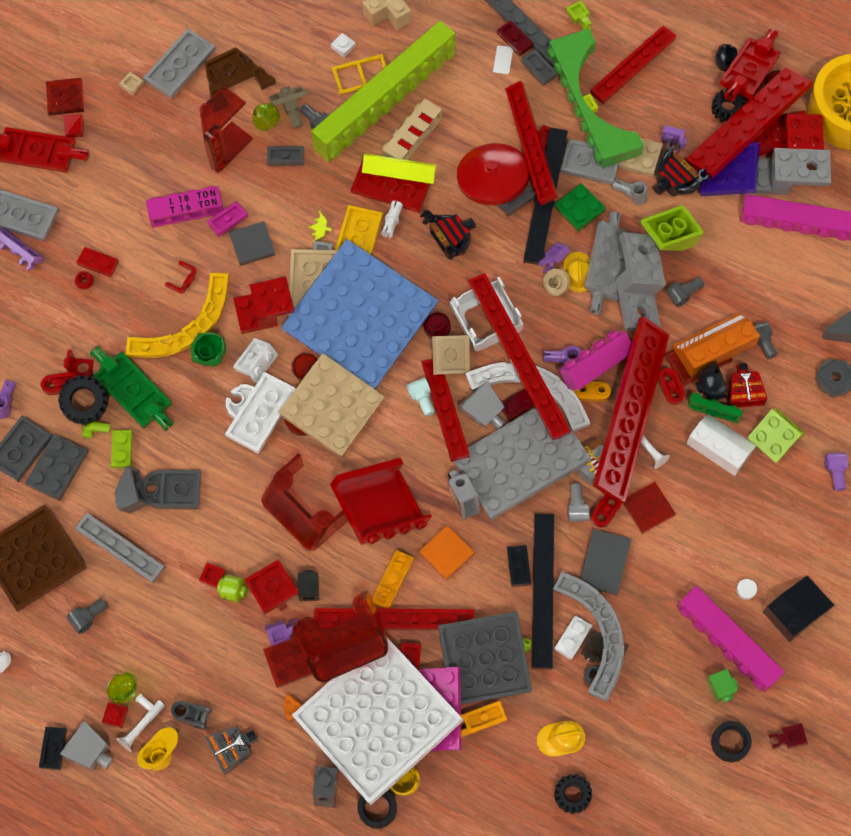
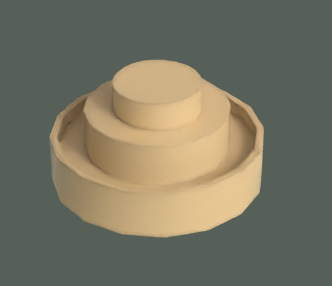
[543,268,570,296]

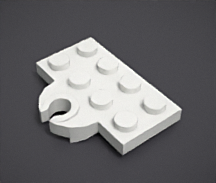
[225,372,296,454]

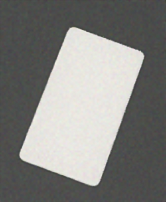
[493,45,513,74]

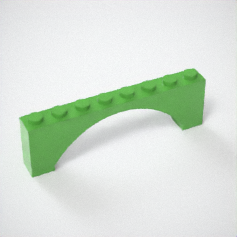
[547,29,644,168]

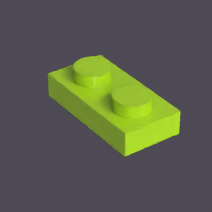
[111,430,133,469]

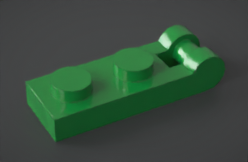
[688,393,743,424]

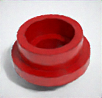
[75,271,94,290]

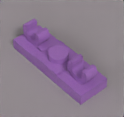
[0,228,44,270]

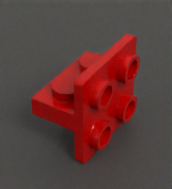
[782,114,824,150]

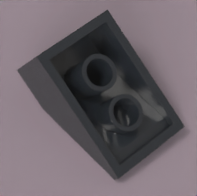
[763,575,835,642]

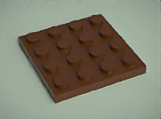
[0,505,86,612]

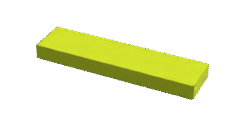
[362,153,436,184]

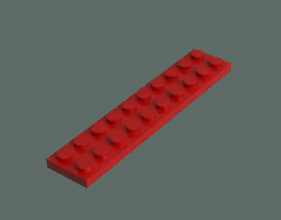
[593,316,670,503]

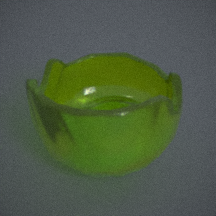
[251,103,280,131]
[106,672,138,704]

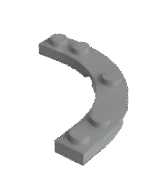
[553,572,624,702]

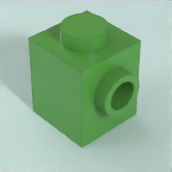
[706,669,738,703]

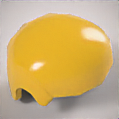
[390,767,420,796]

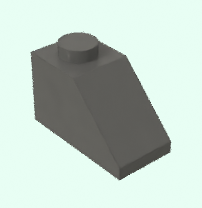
[822,311,851,343]
[114,466,149,514]

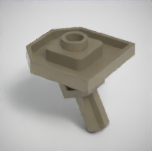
[268,86,308,128]

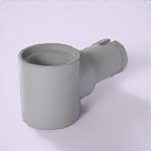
[612,178,648,205]
[568,483,589,522]

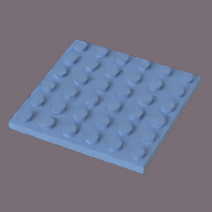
[281,239,439,390]

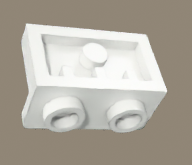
[233,338,278,383]

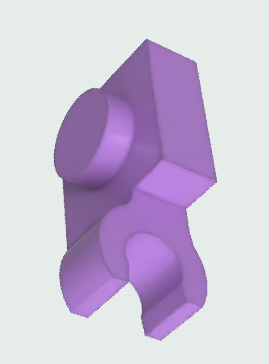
[538,243,570,273]
[265,618,302,647]

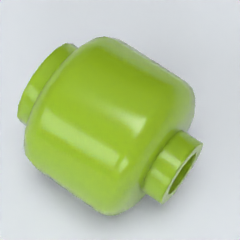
[217,575,248,603]

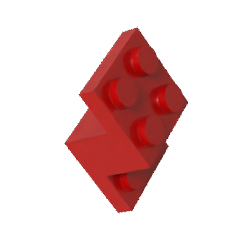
[233,276,295,334]

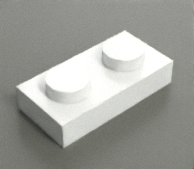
[554,615,592,660]

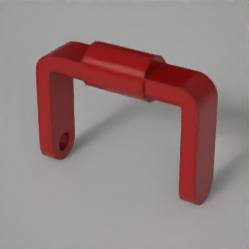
[164,261,197,294]

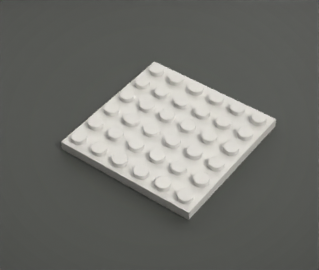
[292,634,464,805]

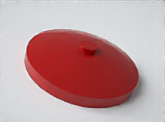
[457,143,530,205]

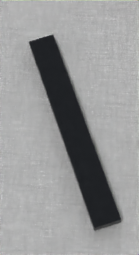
[523,127,568,265]
[532,513,554,670]

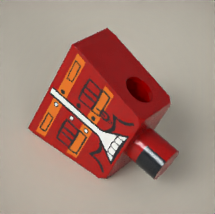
[728,363,768,408]

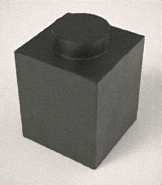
[298,570,319,601]

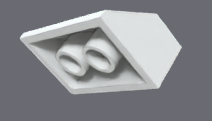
[687,414,756,476]

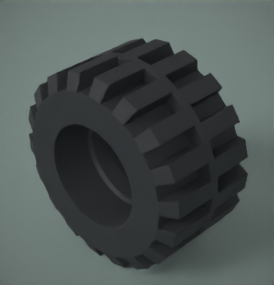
[58,375,108,425]

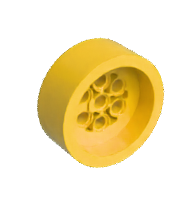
[807,54,851,150]

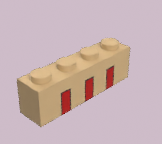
[382,98,442,160]

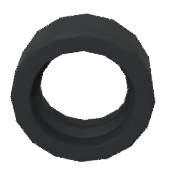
[711,721,752,763]
[357,790,397,829]

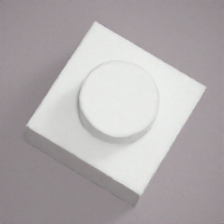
[331,33,356,58]

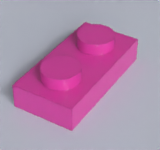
[207,201,248,237]

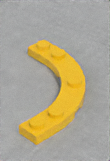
[125,273,229,358]

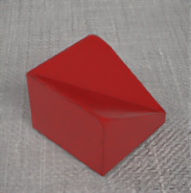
[64,115,84,137]

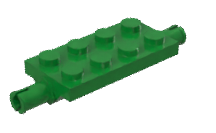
[90,346,174,431]

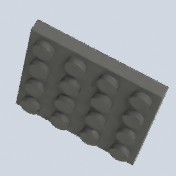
[438,611,532,705]

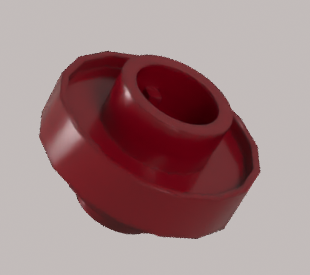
[423,313,451,339]

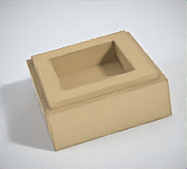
[119,72,144,96]

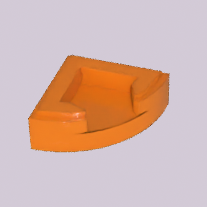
[283,694,302,723]

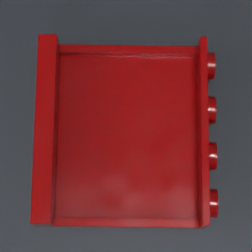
[330,457,432,545]

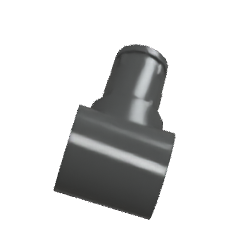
[300,104,329,130]
[666,277,704,307]
[754,321,778,359]
[66,598,108,634]

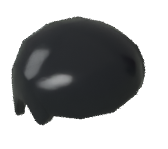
[715,44,738,71]

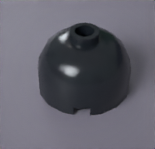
[695,361,729,400]

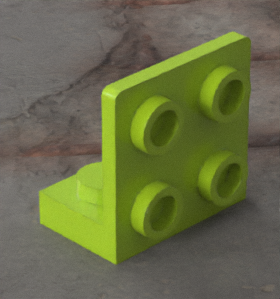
[748,408,805,462]

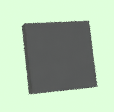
[229,221,275,266]

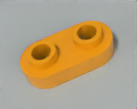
[573,381,611,402]

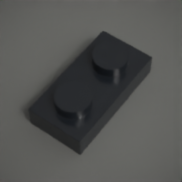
[507,545,531,587]
[39,727,67,771]

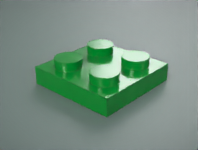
[554,183,606,232]

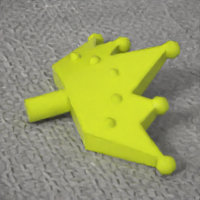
[308,211,332,242]

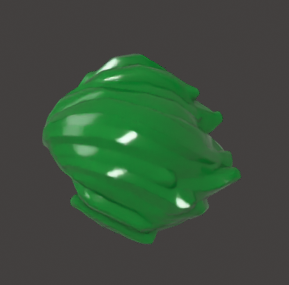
[190,332,226,367]

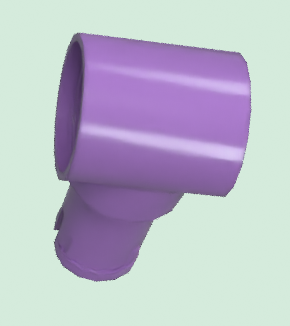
[544,346,581,364]
[0,380,16,419]
[825,452,848,491]

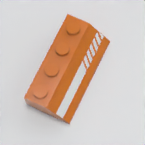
[672,313,760,377]

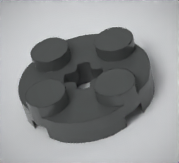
[815,359,851,398]

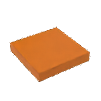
[419,526,475,581]

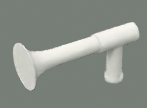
[641,435,670,469]
[116,694,165,753]

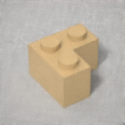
[362,0,411,30]

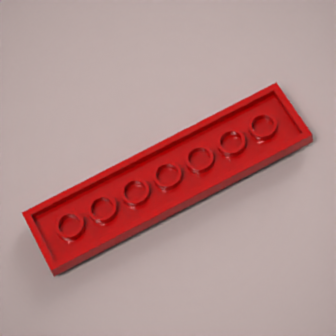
[685,67,813,179]

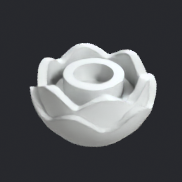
[0,650,12,673]

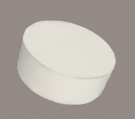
[736,579,757,600]

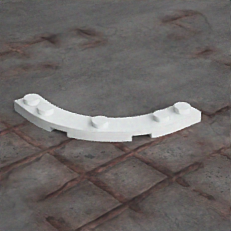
[465,362,590,432]

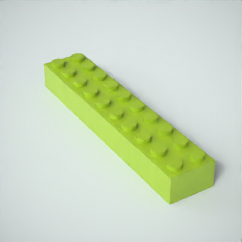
[311,20,455,162]

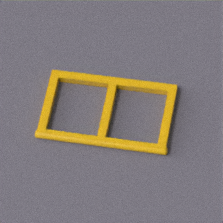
[332,54,386,95]

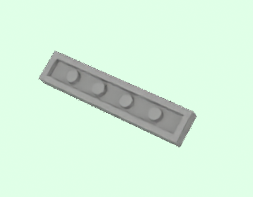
[75,513,165,584]

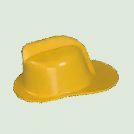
[563,252,590,293]
[537,721,585,757]
[137,727,178,772]

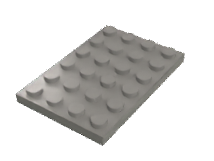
[453,408,591,521]

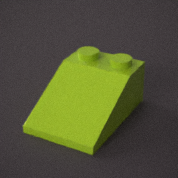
[640,205,704,251]

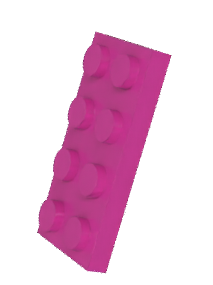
[419,667,462,752]

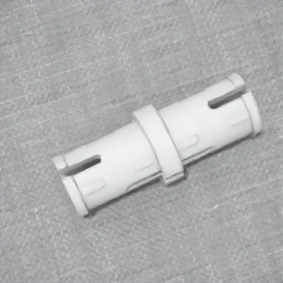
[381,201,403,238]

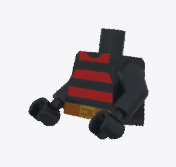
[654,138,711,197]
[420,210,476,260]

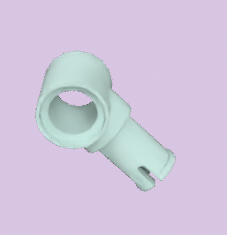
[407,378,435,417]

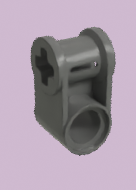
[171,701,212,730]

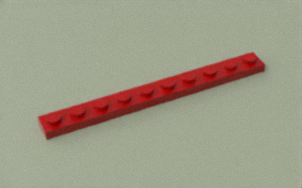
[468,273,571,441]

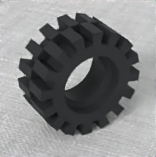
[711,88,746,122]
[554,774,592,814]

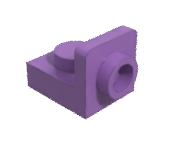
[661,125,687,154]

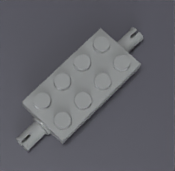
[584,211,628,315]

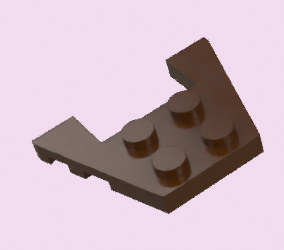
[204,47,276,113]

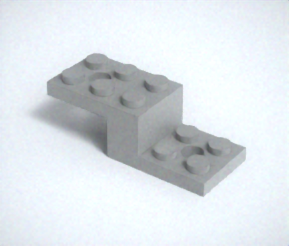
[748,148,831,195]
[615,232,666,331]

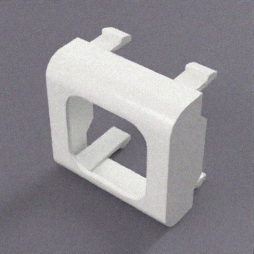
[450,277,523,351]

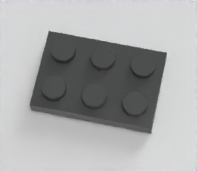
[25,434,88,501]

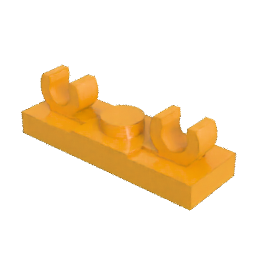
[371,550,414,608]

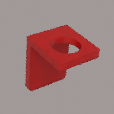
[64,349,94,377]

